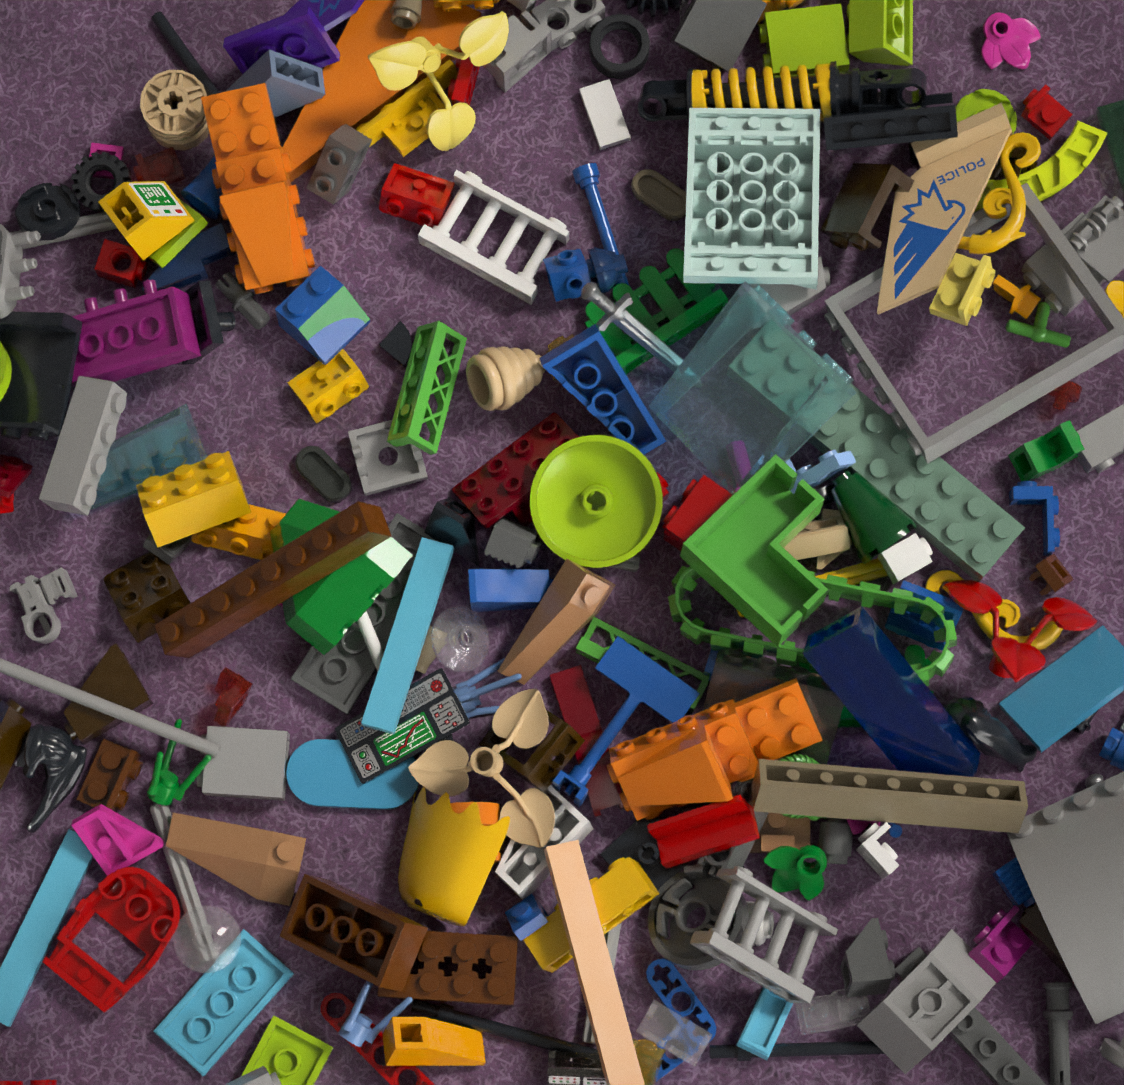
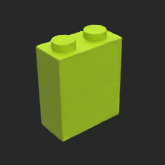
[758,4,850,76]

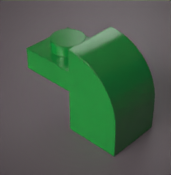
[1008,420,1085,481]

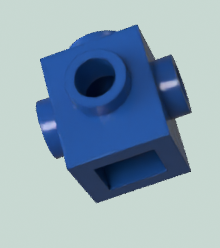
[543,249,596,302]

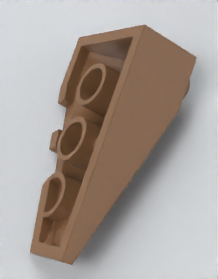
[498,559,616,685]
[166,813,306,906]

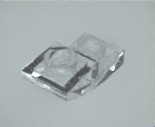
[795,989,870,1035]

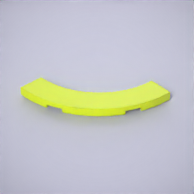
[974,121,1107,213]

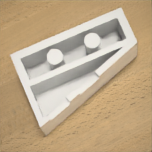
[495,785,593,900]

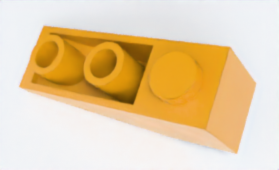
[382,1017,486,1066]

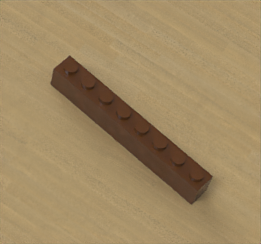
[155,501,392,658]

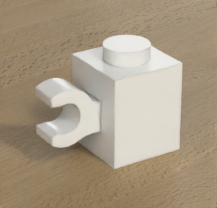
[877,533,933,584]

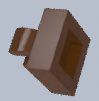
[1029,554,1074,596]

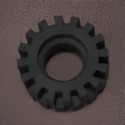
[71,152,133,212]

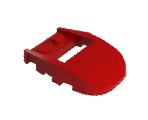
[42,867,180,1013]

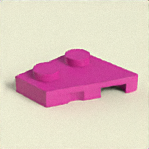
[71,804,164,876]

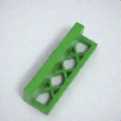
[387,321,467,455]
[576,617,710,713]

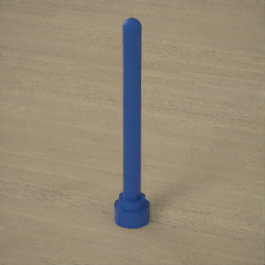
[572,163,629,285]

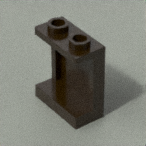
[820,163,914,251]

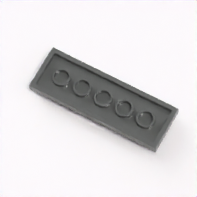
[291,513,437,715]

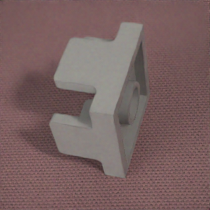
[483,10,552,93]

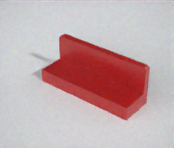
[647,795,760,869]

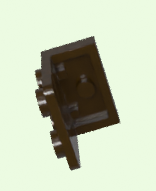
[104,551,191,643]

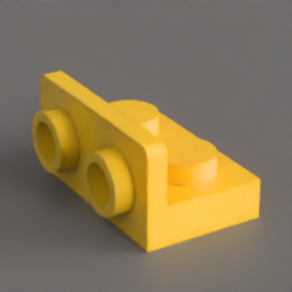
[287,349,369,423]

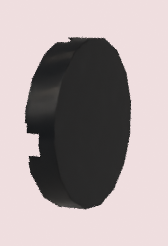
[15,183,81,241]

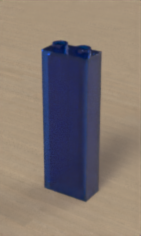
[803,606,981,777]

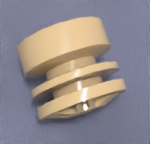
[140,70,209,150]

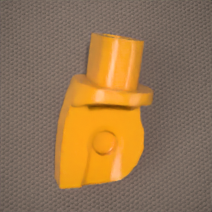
[993,275,1041,319]

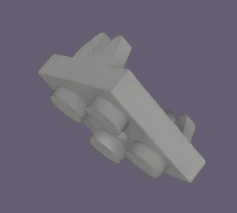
[348,420,428,496]

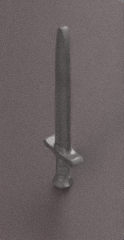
[581,282,703,387]

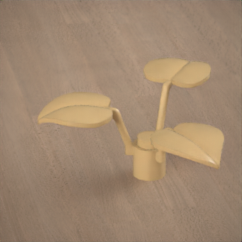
[408,689,555,848]

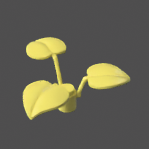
[368,11,509,151]

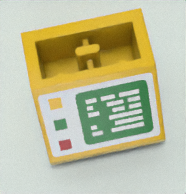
[98,181,195,260]

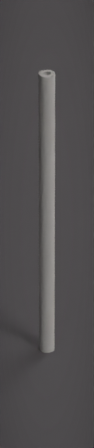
[0,658,221,758]

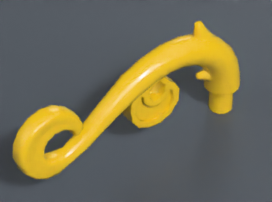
[957,132,1041,254]
[925,570,1063,651]

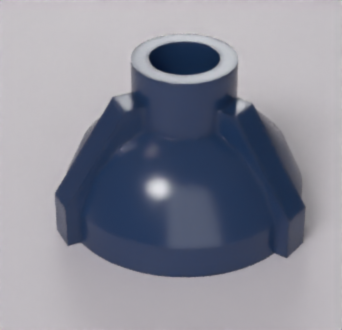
[588,247,628,293]

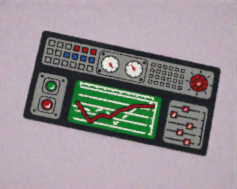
[335,668,470,784]

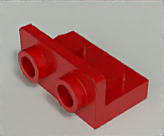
[379,163,455,228]

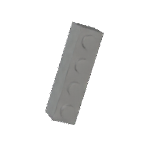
[39,376,127,516]
[1077,404,1124,474]

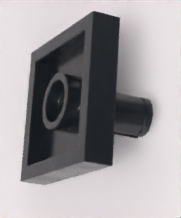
[182,281,235,365]
[600,817,691,890]

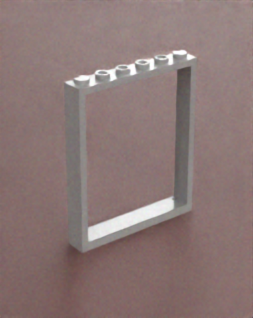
[824,182,1124,464]

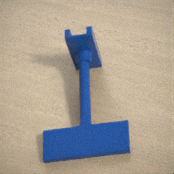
[552,636,700,808]

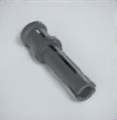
[1042,982,1073,1085]

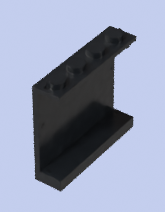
[0,311,83,441]

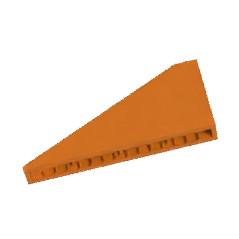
[282,0,482,183]

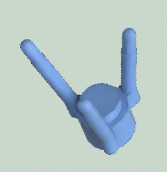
[454,658,522,719]
[338,981,413,1047]

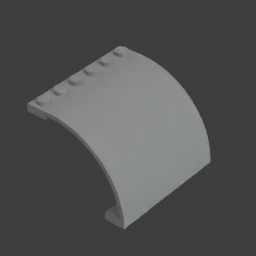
[1007,772,1124,1024]

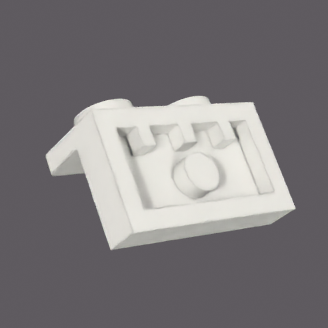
[856,822,899,879]

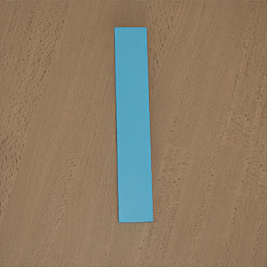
[361,537,454,734]
[0,829,94,1027]

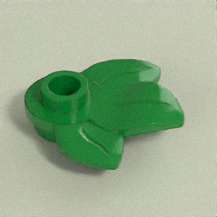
[764,845,827,901]

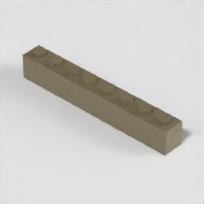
[751,759,1028,833]

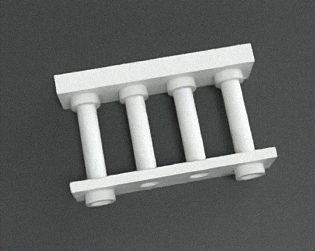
[418,170,569,304]

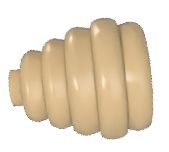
[466,347,546,411]

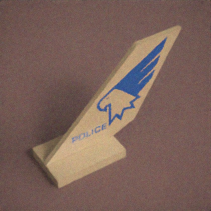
[877,103,1013,315]

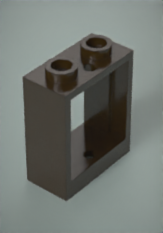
[479,710,585,792]

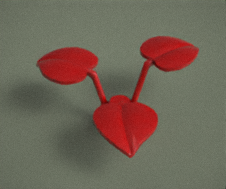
[942,580,1097,683]

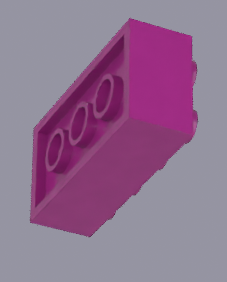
[71,280,201,388]

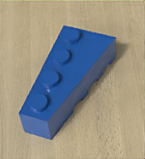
[539,324,666,455]

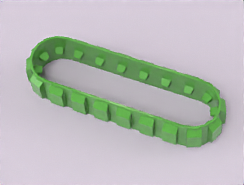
[668,566,957,689]

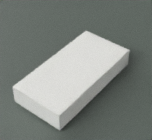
[579,79,631,150]

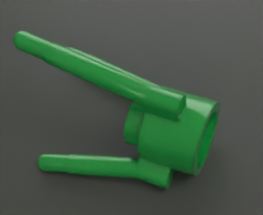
[147,719,211,806]

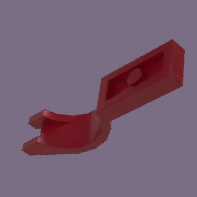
[549,665,624,817]

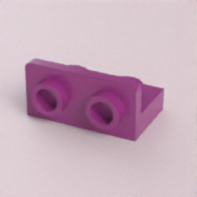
[968,905,1034,983]

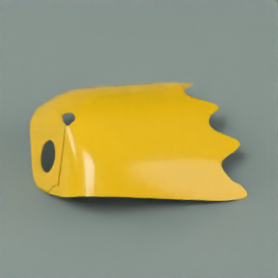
[398,786,510,926]

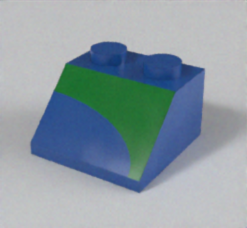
[275,266,370,365]

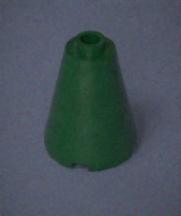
[831,470,917,564]

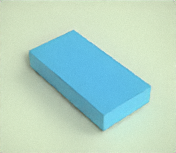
[736,987,793,1061]

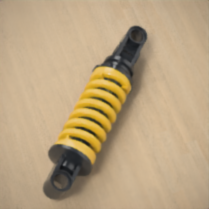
[638,61,927,122]

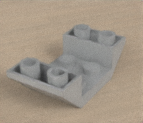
[857,929,996,1074]

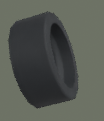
[589,14,650,79]

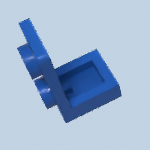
[1009,481,1060,556]

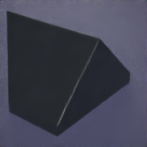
[424,497,480,567]

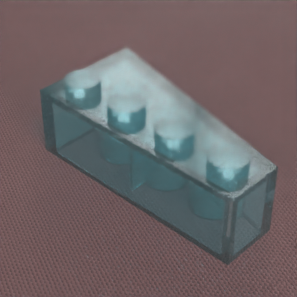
[90,403,208,510]

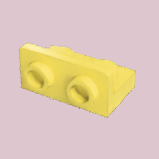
[929,253,995,326]

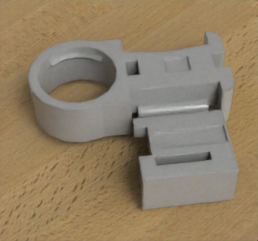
[10,567,78,644]

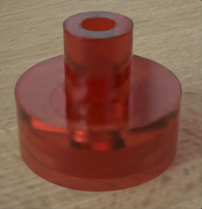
[1048,381,1082,411]

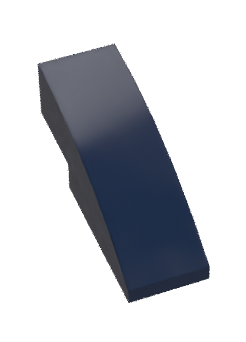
[142,223,234,294]

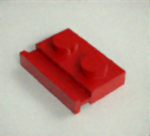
[448,49,480,106]

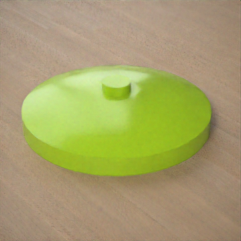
[530,435,663,568]

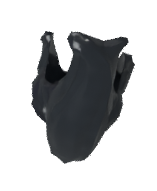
[934,696,1037,772]
[14,724,87,833]

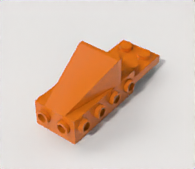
[201,83,315,294]
[606,678,823,821]

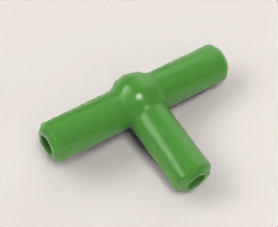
[1006,302,1071,348]

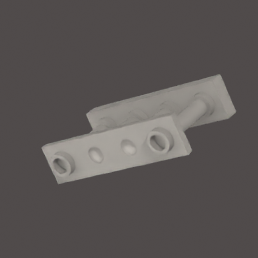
[690,866,838,1003]

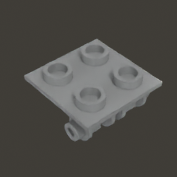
[1065,195,1124,283]

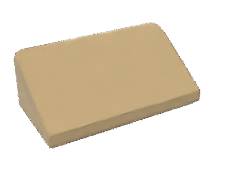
[784,516,850,560]

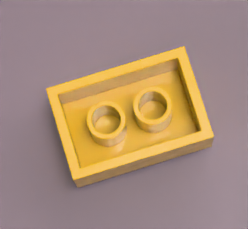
[136,451,251,548]

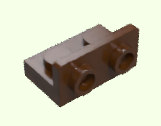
[76,739,143,812]

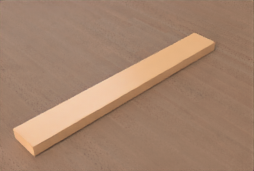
[544,840,645,1085]

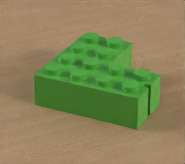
[680,454,828,647]

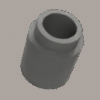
[818,817,853,865]

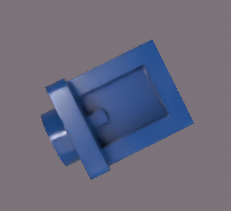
[505,894,549,941]

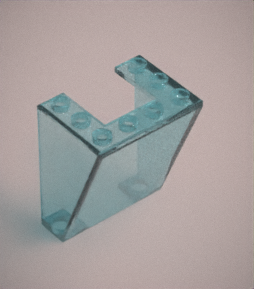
[648,281,857,495]

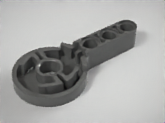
[648,777,768,971]

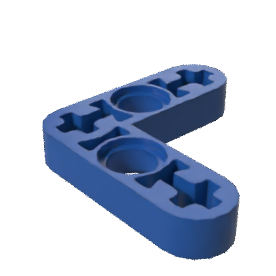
[637,959,716,1085]

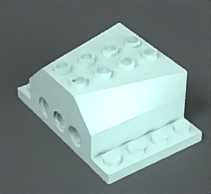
[683,108,820,290]

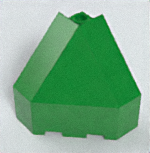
[270,499,412,655]

